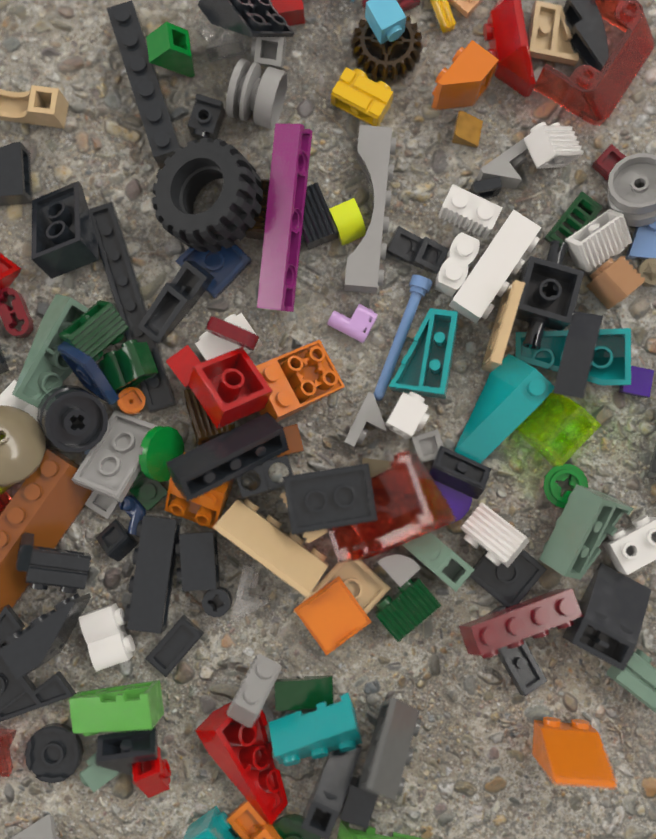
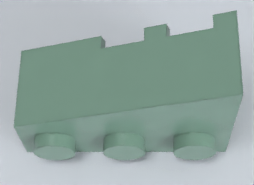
[539,484,634,579]

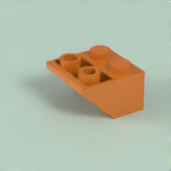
[432,40,499,110]
[164,452,234,530]

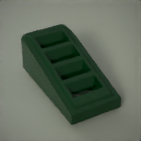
[544,192,603,254]

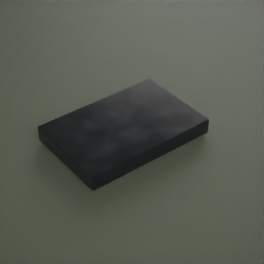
[283,463,378,534]

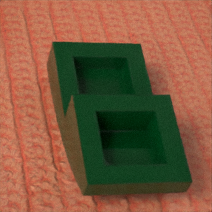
[275,675,334,711]

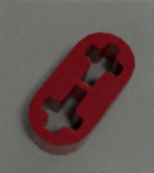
[0,287,34,339]
[205,316,260,351]

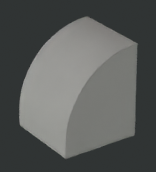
[376,552,421,587]

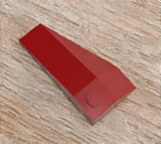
[195,701,288,825]

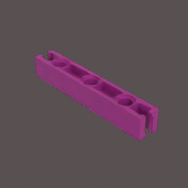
[257,123,313,312]

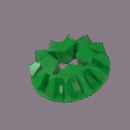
[542,464,588,508]

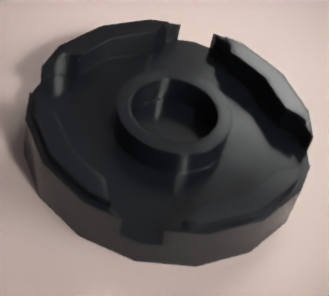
[25,723,84,784]

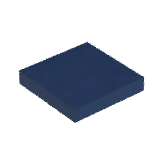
[176,243,252,299]
[57,341,119,405]

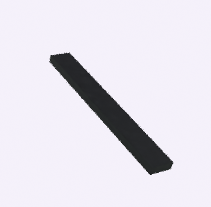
[89,202,177,413]

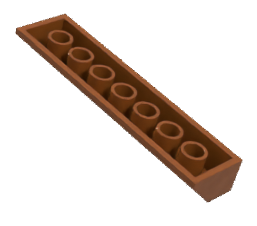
[0,449,93,613]

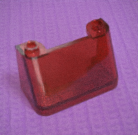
[327,451,456,563]

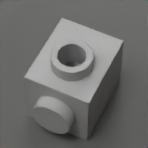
[251,37,287,69]

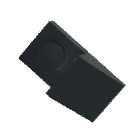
[96,727,158,775]

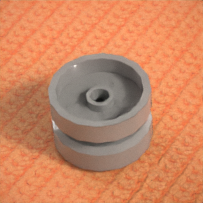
[607,153,656,227]

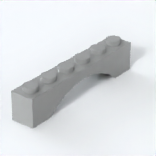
[344,125,396,294]

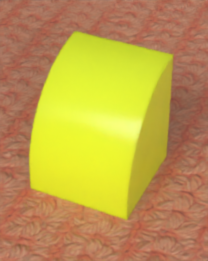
[329,198,366,246]

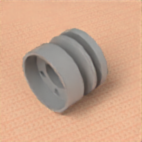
[226,58,288,130]

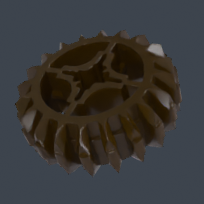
[351,15,423,83]

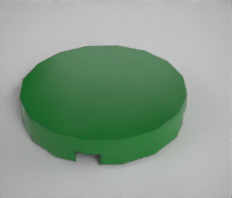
[139,426,184,482]

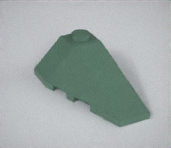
[12,294,88,408]

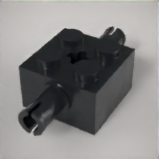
[515,240,585,350]

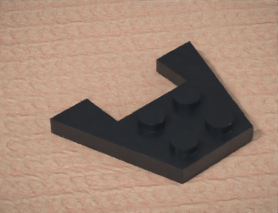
[0,604,76,722]

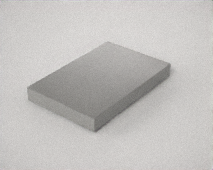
[72,410,157,503]

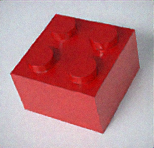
[188,347,272,429]

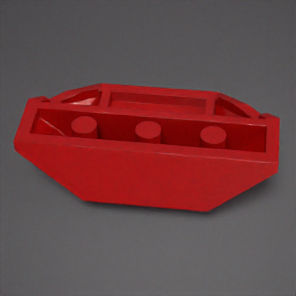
[483,0,536,97]

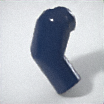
[119,495,146,535]

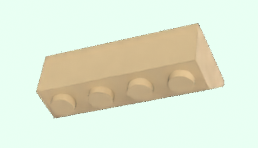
[213,498,328,597]

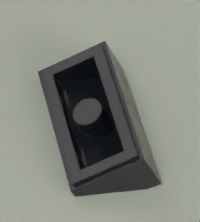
[427,446,491,499]

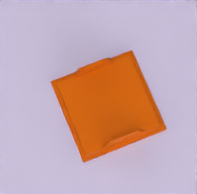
[294,576,372,656]

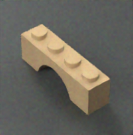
[0,85,69,129]

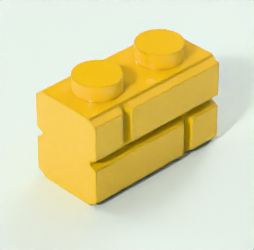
[331,67,394,126]

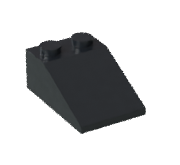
[31,181,99,279]

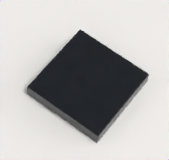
[469,549,547,608]

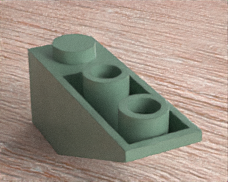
[388,512,474,591]

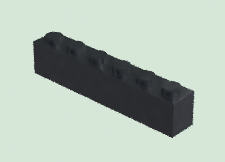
[106,0,180,169]

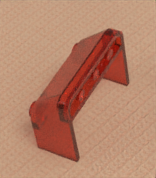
[534,0,655,125]

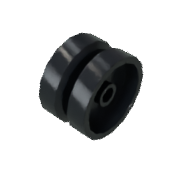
[37,385,108,453]

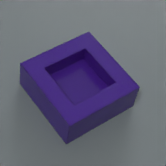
[619,366,655,398]

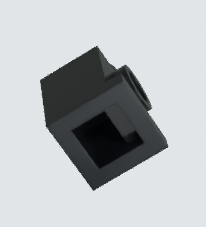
[187,94,226,141]

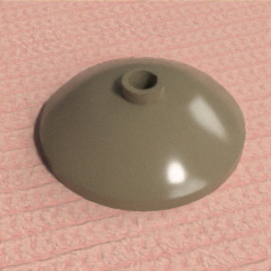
[0,405,46,487]

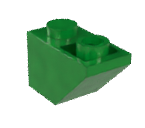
[146,22,195,78]

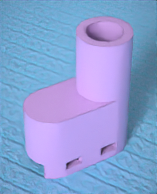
[327,304,378,343]

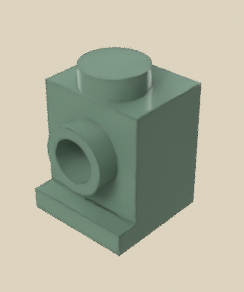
[79,753,121,793]

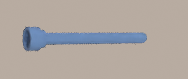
[373,274,433,401]

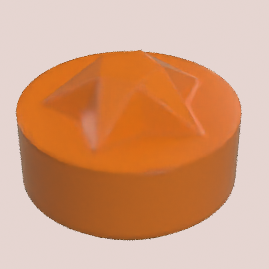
[117,387,145,416]

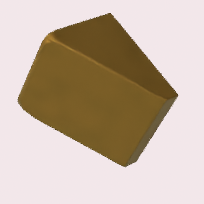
[452,110,483,148]

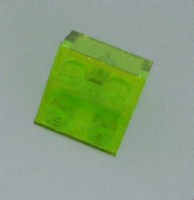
[515,390,601,467]

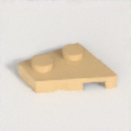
[528,0,579,66]

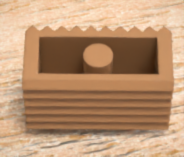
[586,256,645,309]

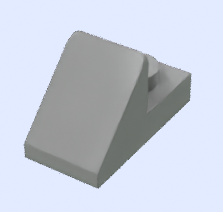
[476,138,529,189]
[344,392,387,448]

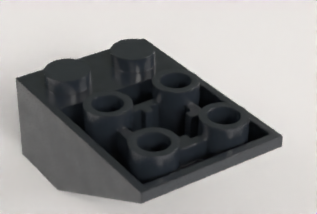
[198,0,294,37]
[562,563,651,671]
[0,593,91,680]

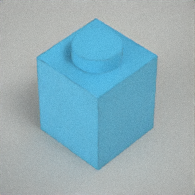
[365,0,406,45]

